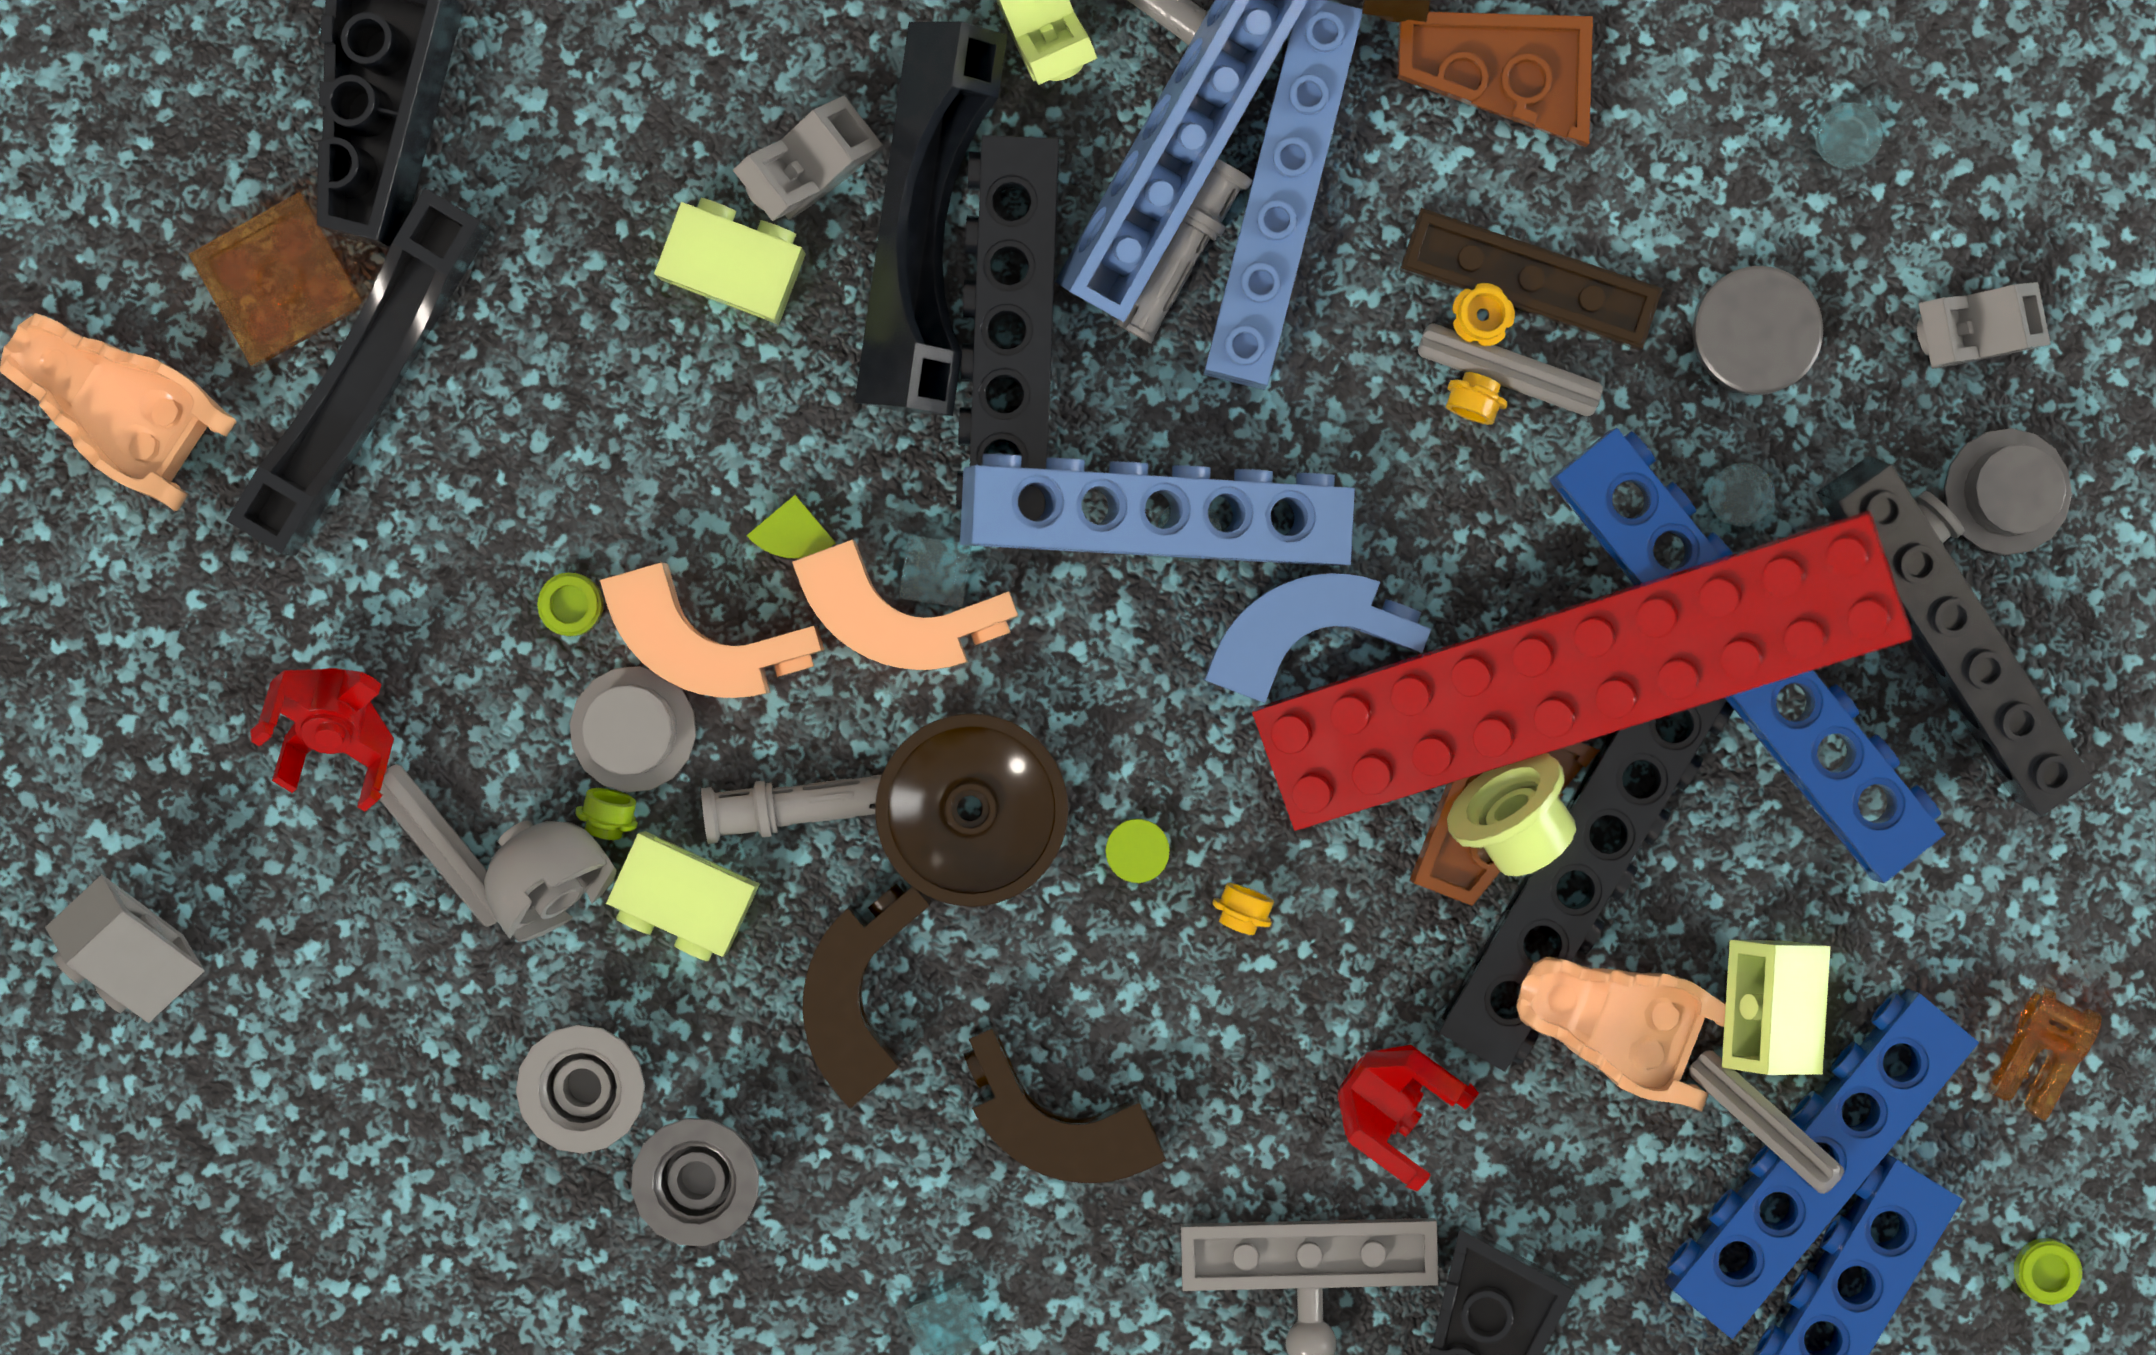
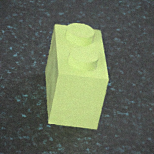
[654,198,806,325]
[606,831,760,961]
[1722,940,1831,1075]

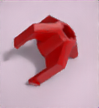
[250,668,394,811]
[1337,1045,1479,1192]

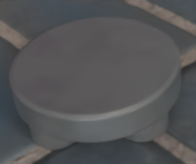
[1692,266,1823,395]

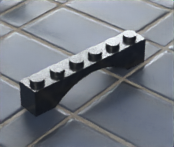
[855,21,1007,416]
[226,188,491,556]

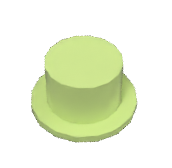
[1447,753,1576,877]

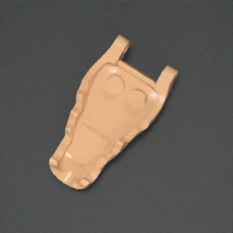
[0,313,237,511]
[1517,957,1726,1112]

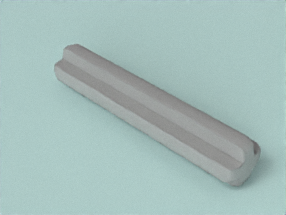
[1418,323,1603,416]
[379,764,498,927]
[1689,1050,1844,1194]

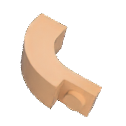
[792,540,1019,670]
[600,562,825,698]

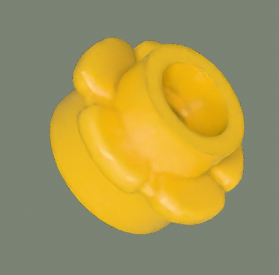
[1452,283,1515,346]
[1445,372,1507,425]
[1213,883,1274,935]

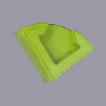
[746,495,837,559]

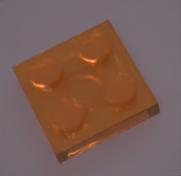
[188,192,365,368]

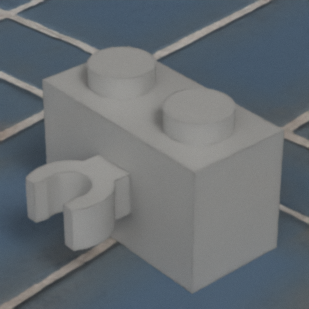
[45,874,205,1023]

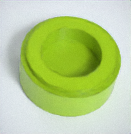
[537,573,604,636]
[1106,818,1169,883]
[2014,1238,2082,1305]

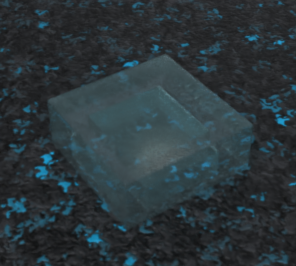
[899,535,972,608]
[903,1281,989,1355]

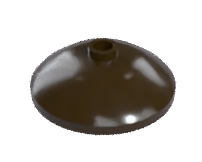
[875,713,1068,907]

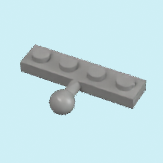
[1181,1218,1438,1355]

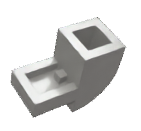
[733,95,883,221]
[1917,282,2051,369]

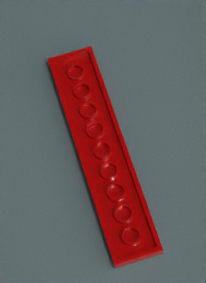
[1252,510,1913,831]

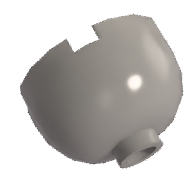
[484,821,617,942]

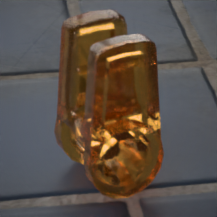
[1987,985,2102,1121]

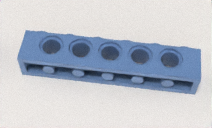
[1055,0,1308,322]
[1203,0,1363,390]
[960,454,1355,566]

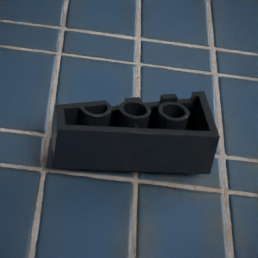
[317,0,464,249]
[1430,1224,1575,1355]

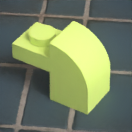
[996,0,1098,85]

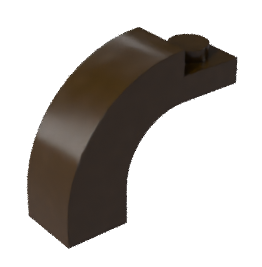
[803,883,932,1109]
[963,1023,1166,1183]

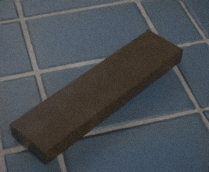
[1399,208,1663,350]

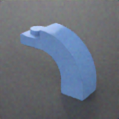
[1204,573,1431,703]

